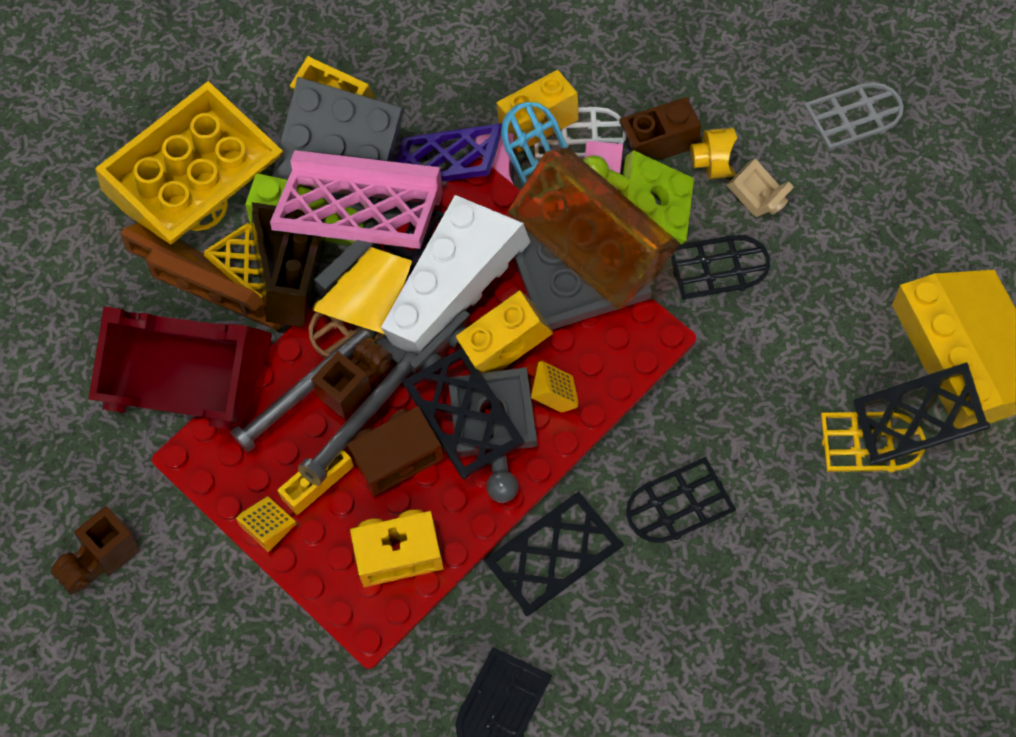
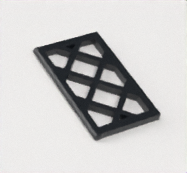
[402,348,525,480]
[854,362,990,466]
[484,491,624,617]

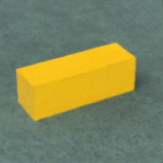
[277,450,354,515]

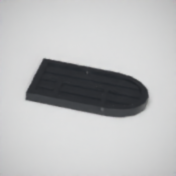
[455,647,552,737]

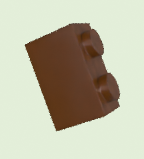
[347,406,444,497]

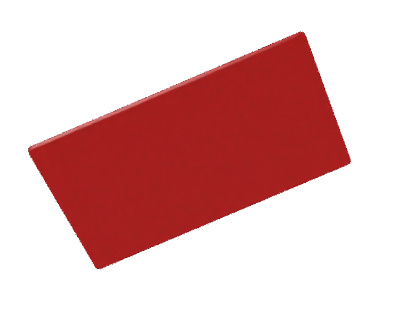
[152,157,696,669]

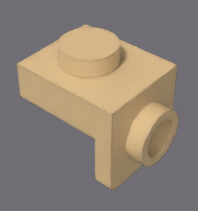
[726,158,794,217]

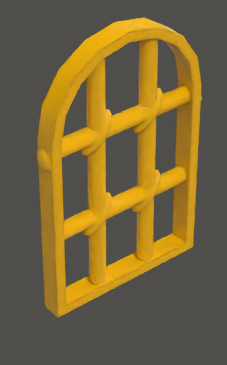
[821,411,926,473]

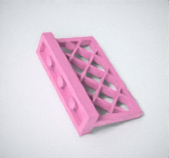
[270,150,443,249]

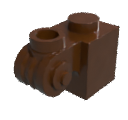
[311,337,393,420]
[51,506,140,595]

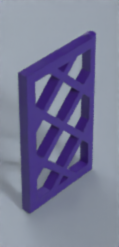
[395,123,502,181]

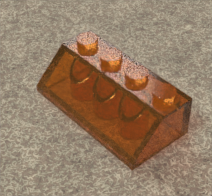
[507,147,680,310]

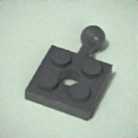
[449,367,537,503]

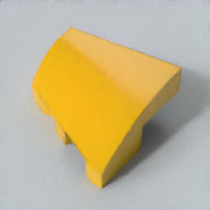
[313,247,412,334]

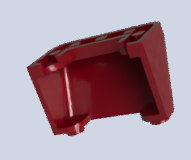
[88,306,272,429]

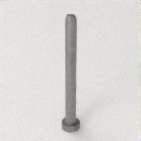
[230,327,374,453]
[298,352,418,486]

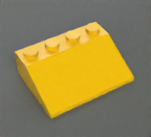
[95,81,283,245]
[892,270,1016,429]

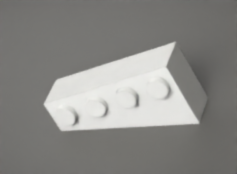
[381,195,531,354]

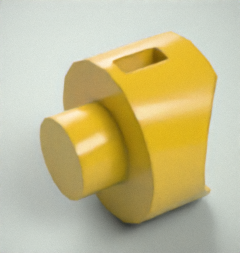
[690,127,737,179]

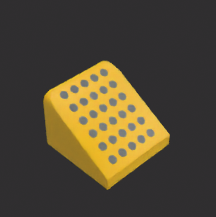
[531,361,578,413]
[236,496,297,552]

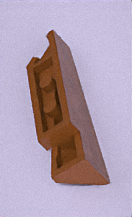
[121,223,283,331]

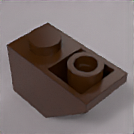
[619,97,702,160]

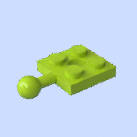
[579,150,694,245]

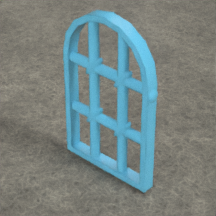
[501,102,580,200]

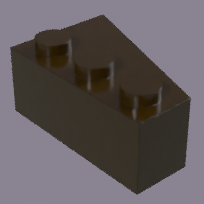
[252,202,326,327]

